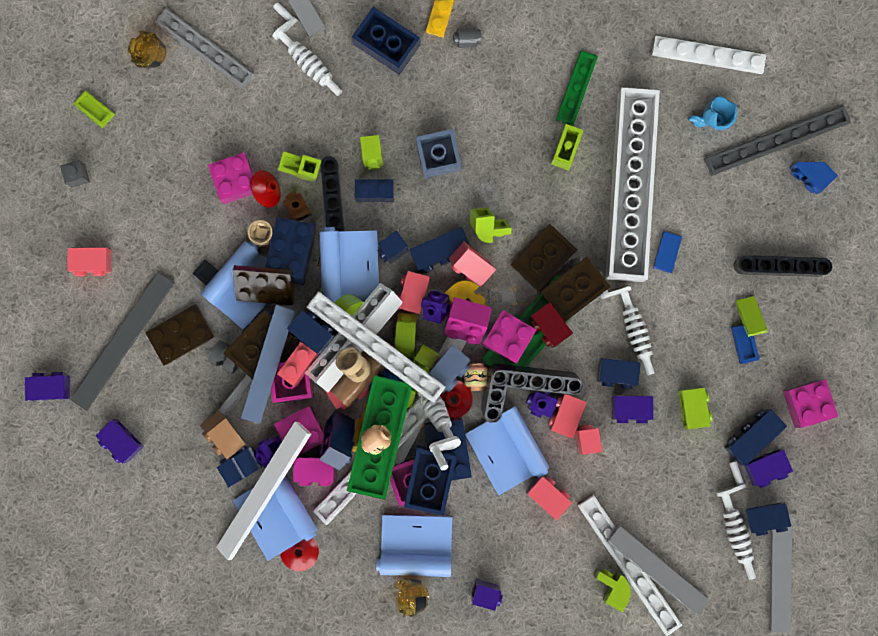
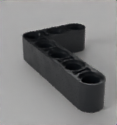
[481,364,584,423]

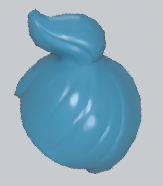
[688,96,737,130]

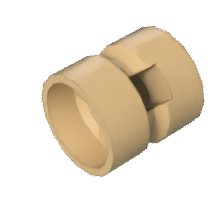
[247,220,274,248]
[335,347,371,383]

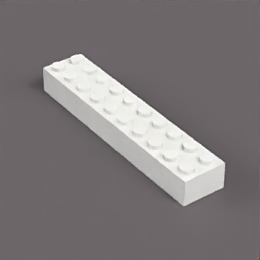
[605,87,660,282]

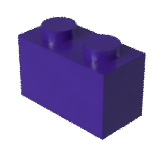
[25,372,70,401]
[612,396,653,423]
[96,419,144,464]
[745,449,793,488]
[471,579,503,611]

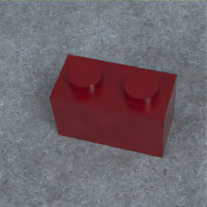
[530,302,573,348]

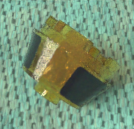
[128,31,166,68]
[395,578,429,617]

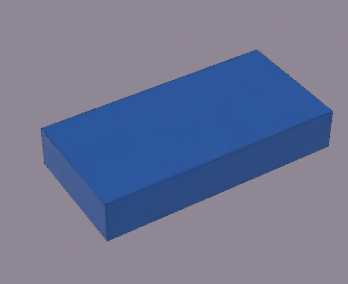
[653,232,682,273]
[731,325,760,364]

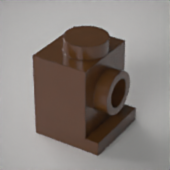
[283,192,312,221]

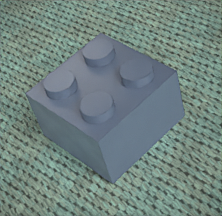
[416,129,461,179]
[429,345,471,394]

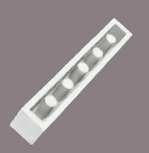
[305,283,403,392]

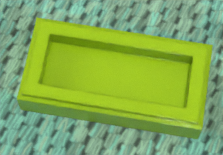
[73,90,115,128]
[735,296,768,337]

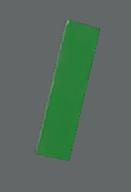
[556,50,598,126]

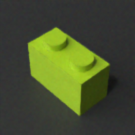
[551,124,584,171]
[360,135,383,170]
[678,388,712,429]

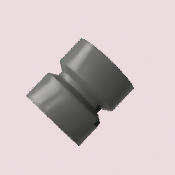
[208,340,238,374]

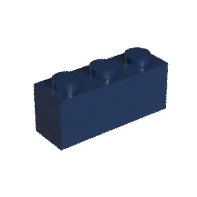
[409,227,470,274]
[725,409,787,466]
[319,410,356,470]

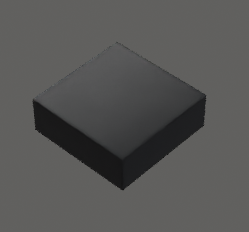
[193,260,218,285]

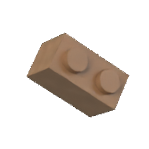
[200,411,246,459]

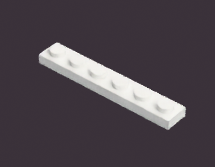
[652,36,766,74]

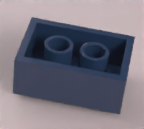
[352,7,420,75]
[265,217,316,285]
[287,310,337,355]
[424,417,472,481]
[404,445,457,516]

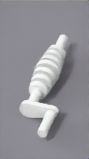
[273,2,342,96]
[600,271,655,376]
[418,392,461,470]
[716,461,756,580]

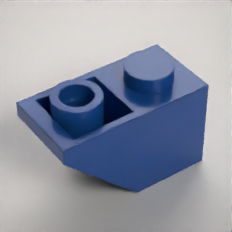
[790,162,838,195]

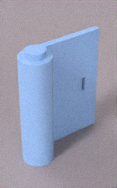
[319,227,379,302]
[200,240,267,329]
[465,406,550,496]
[233,475,318,561]
[376,514,452,577]

